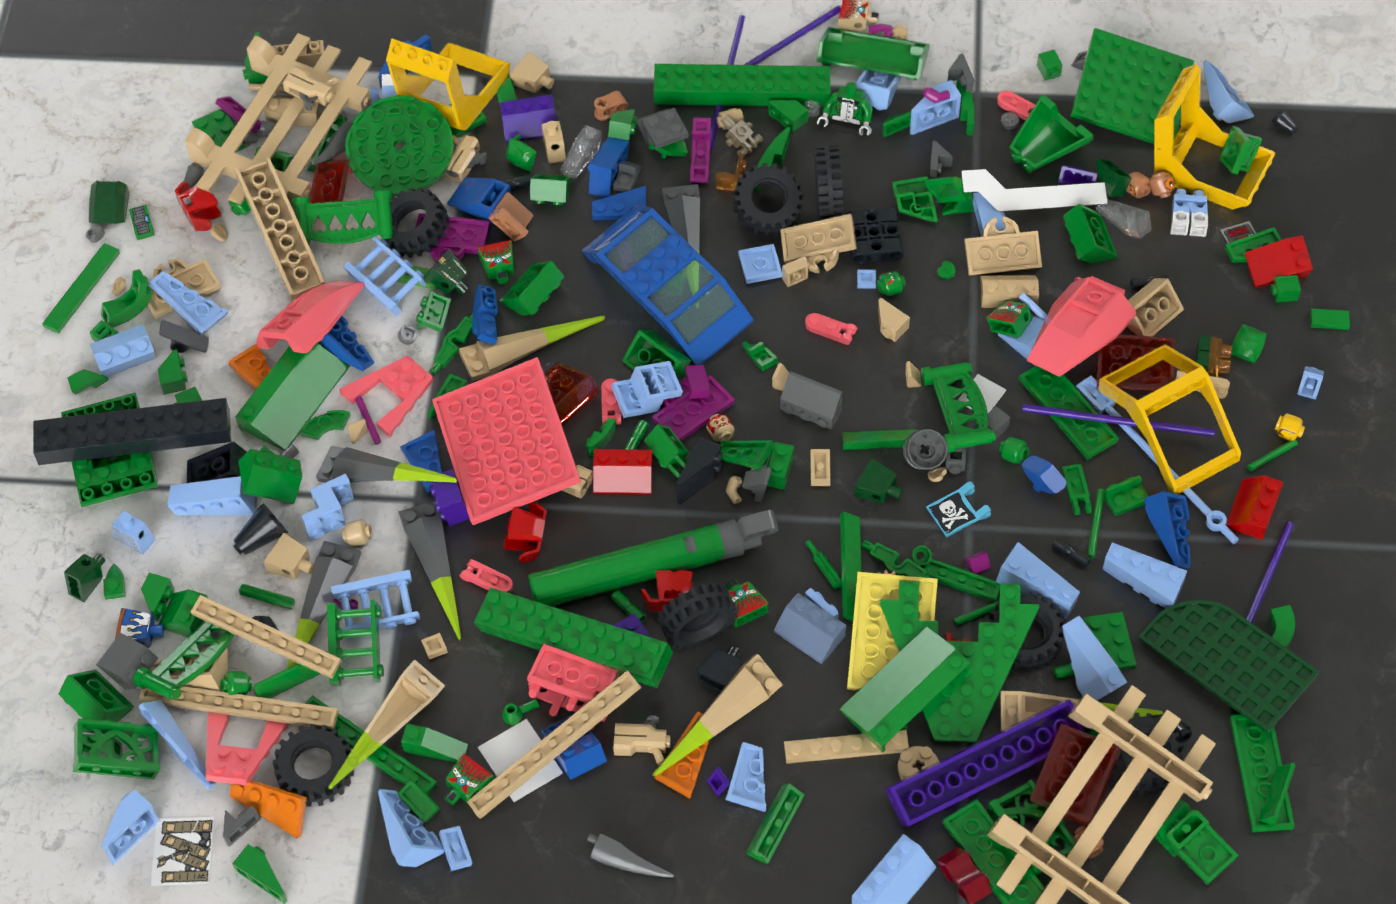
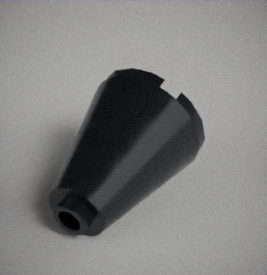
[233,503,288,555]

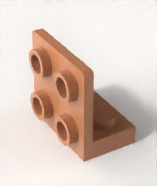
[488,192,533,242]

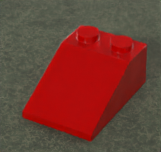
[1244,235,1313,288]

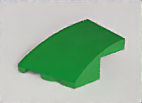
[892,176,938,223]

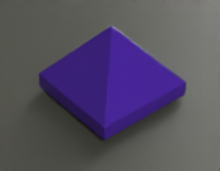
[707,767,730,796]

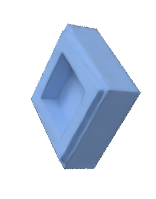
[857,270,876,288]

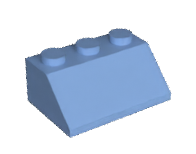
[90,324,156,377]

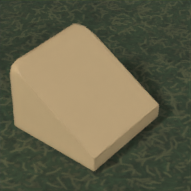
[905,361,922,388]
[772,363,789,391]

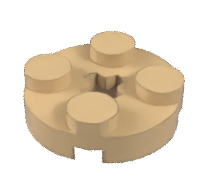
[898,746,939,779]

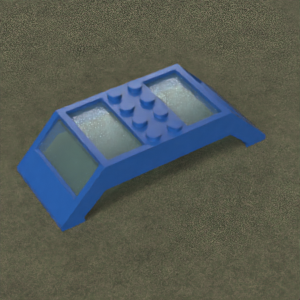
[581,205,754,365]

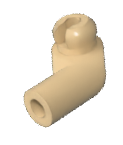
[726,476,742,504]

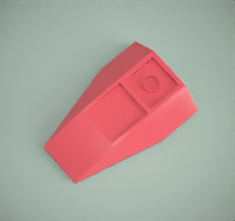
[1027,277,1137,377]
[256,280,365,353]

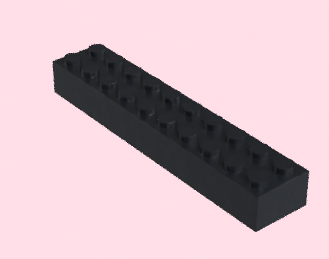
[33,398,231,465]

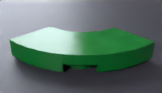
[300,410,351,440]

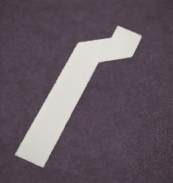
[962,169,1107,211]

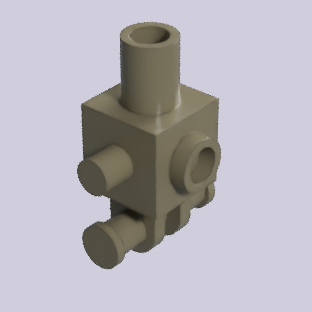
[720,114,763,158]

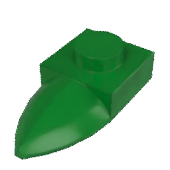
[103,564,125,600]

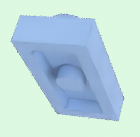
[805,588,839,619]
[439,826,472,871]

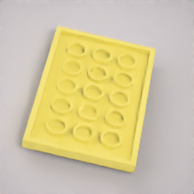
[847,572,938,690]

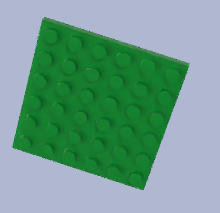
[1070,28,1194,144]

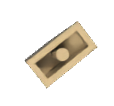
[878,298,910,342]

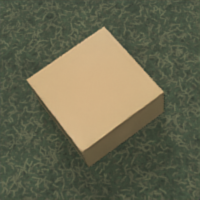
[782,257,808,287]

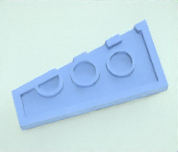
[149,271,228,335]

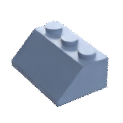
[774,593,846,665]

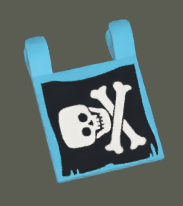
[926,482,991,538]

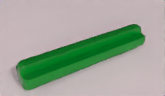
[239,584,295,609]

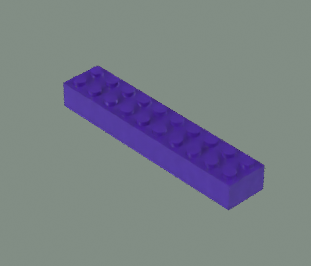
[884,699,1088,826]

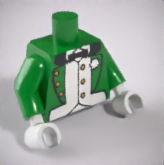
[817,82,873,136]

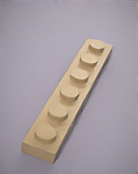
[784,730,909,764]

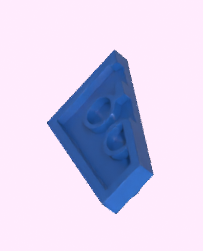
[592,186,646,220]
[400,430,442,492]

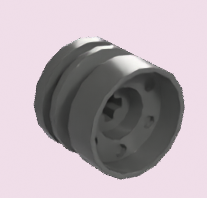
[903,429,948,470]

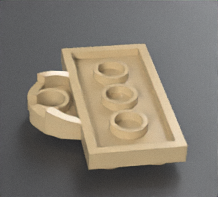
[781,214,857,273]
[964,216,1042,276]
[147,258,222,320]

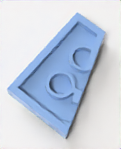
[726,742,766,812]

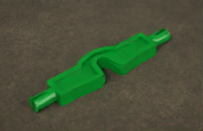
[429,313,473,375]
[862,540,932,578]

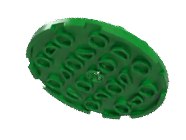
[345,96,454,196]

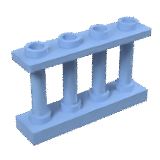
[343,237,427,317]
[331,570,420,638]

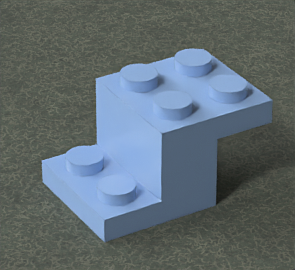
[611,361,683,418]
[301,474,354,541]

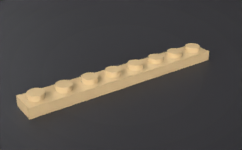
[191,595,342,678]

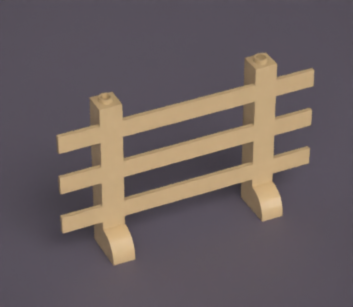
[184,33,372,205]
[987,685,1216,904]

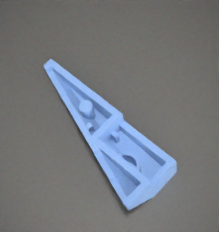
[138,700,215,790]

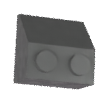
[96,633,158,690]

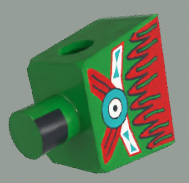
[477,240,514,284]
[986,301,1032,338]
[726,578,768,629]
[444,753,494,805]

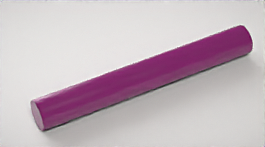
[355,396,381,445]

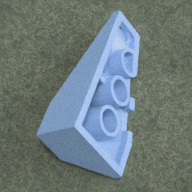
[1203,60,1254,123]
[1062,616,1127,701]
[378,789,444,867]

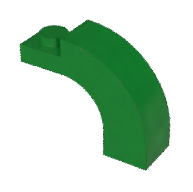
[101,269,153,327]
[1268,605,1295,648]

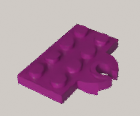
[415,213,490,262]
[652,375,735,441]

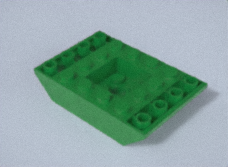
[61,392,158,507]

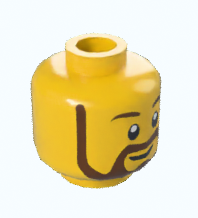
[1275,413,1305,441]

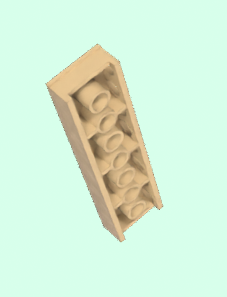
[235,157,325,302]

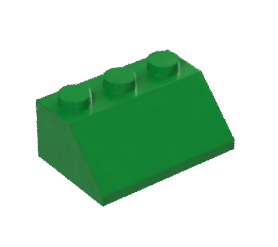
[1063,204,1118,264]
[499,260,565,316]
[622,329,691,380]
[238,449,303,504]
[58,669,134,722]

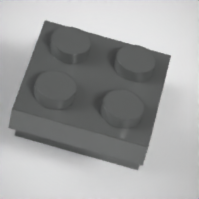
[636,108,689,149]

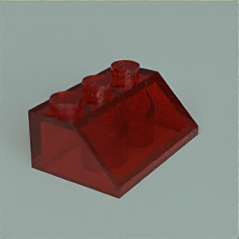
[310,158,350,219]

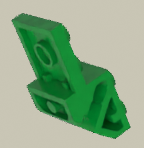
[1154,798,1239,885]

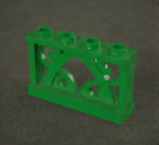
[73,718,160,780]
[988,780,1076,877]

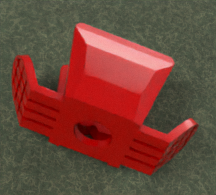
[174,181,222,231]
[504,502,547,563]
[640,570,693,612]

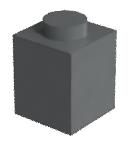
[988,406,1011,439]

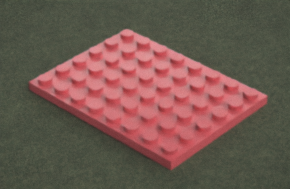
[432,357,582,525]

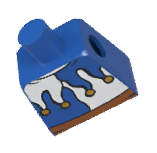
[115,608,164,648]

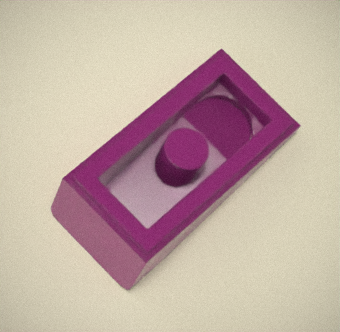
[685,365,710,399]

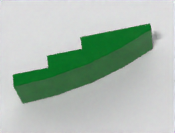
[956,80,974,136]
[754,127,790,191]

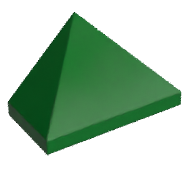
[882,111,911,137]
[941,193,974,216]

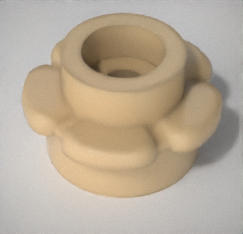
[892,25,909,39]

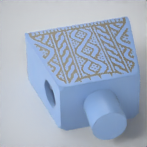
[112,511,155,555]

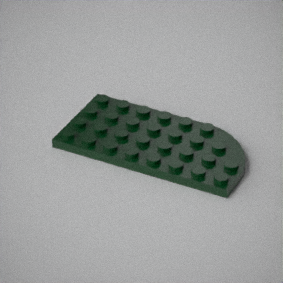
[1138,600,1319,734]

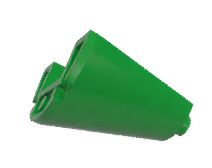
[1009,94,1093,173]

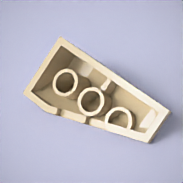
[150,648,228,692]

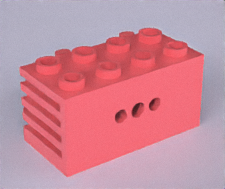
[527,644,619,730]

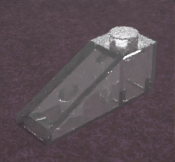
[560,125,602,179]
[1096,199,1152,239]

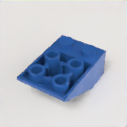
[447,177,511,224]
[541,714,607,780]

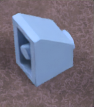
[1297,366,1324,400]

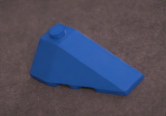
[317,316,375,371]
[1144,491,1191,569]

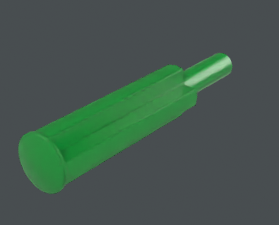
[805,540,842,589]

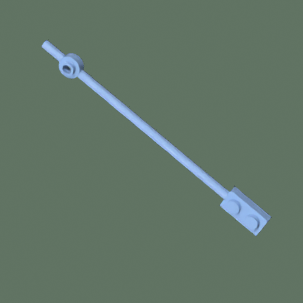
[1076,376,1239,544]

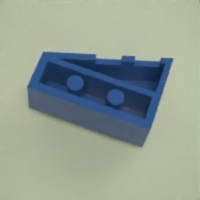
[588,137,629,198]

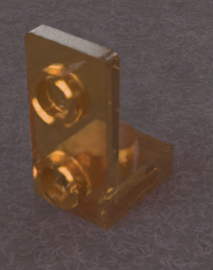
[716,153,747,191]

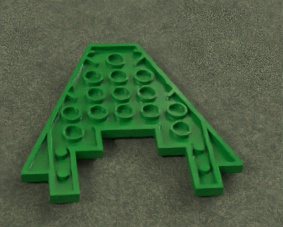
[880,581,1039,743]

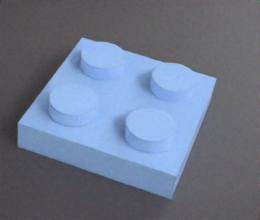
[738,244,782,284]

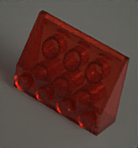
[1096,334,1175,391]
[544,362,600,426]
[1030,724,1121,827]

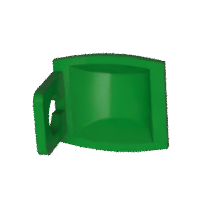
[505,134,537,172]
[1230,324,1267,363]

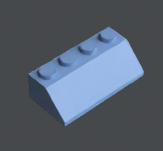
[851,834,936,904]

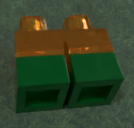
[1196,335,1232,377]

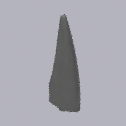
[312,121,353,165]
[587,833,674,878]

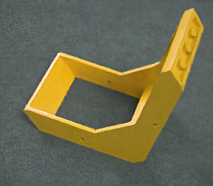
[386,39,511,130]
[1154,64,1275,210]
[1099,344,1241,494]

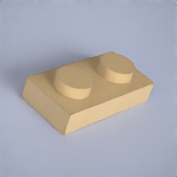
[810,449,830,486]

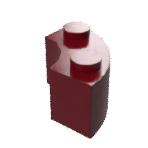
[937,847,992,904]

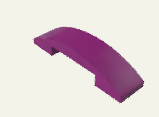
[690,118,711,183]

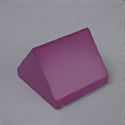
[964,551,991,574]

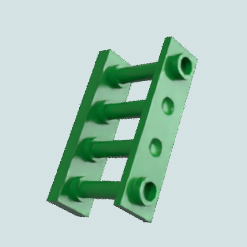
[327,600,384,686]

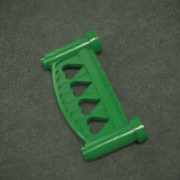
[291,190,393,244]
[921,362,996,453]
[133,620,235,700]

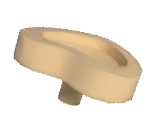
[210,224,228,242]
[112,277,126,296]
[928,467,947,482]

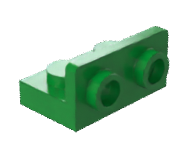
[416,291,451,332]
[1104,475,1149,517]

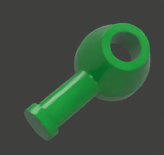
[911,545,932,567]
[502,698,539,725]

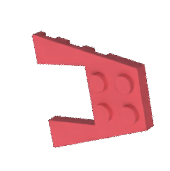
[339,355,433,438]
[206,713,288,785]

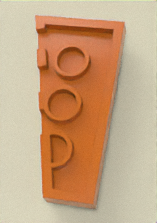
[655,711,710,799]
[230,780,306,838]

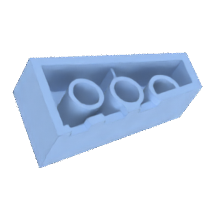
[167,476,257,515]
[996,542,1080,619]
[1103,542,1187,609]

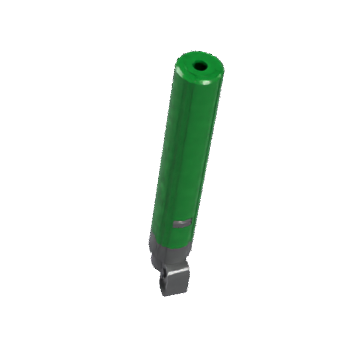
[528,510,779,607]

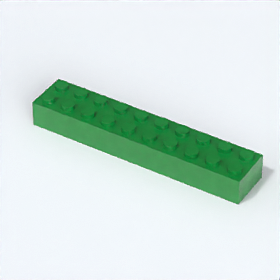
[654,63,831,107]
[474,587,673,688]

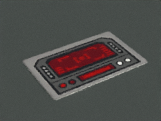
[1221,221,1256,243]

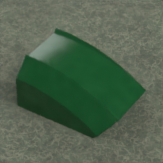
[89,180,130,224]

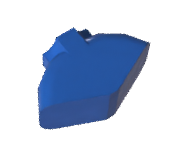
[1022,456,1066,494]

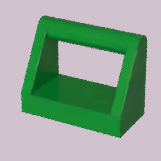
[925,176,971,203]

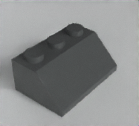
[780,371,842,429]

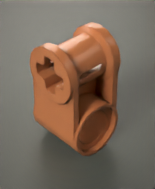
[594,91,629,121]

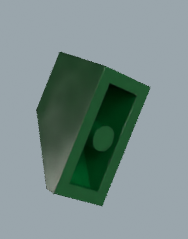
[1096,159,1132,198]

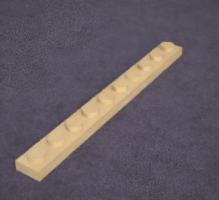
[467,671,641,819]
[139,686,339,730]

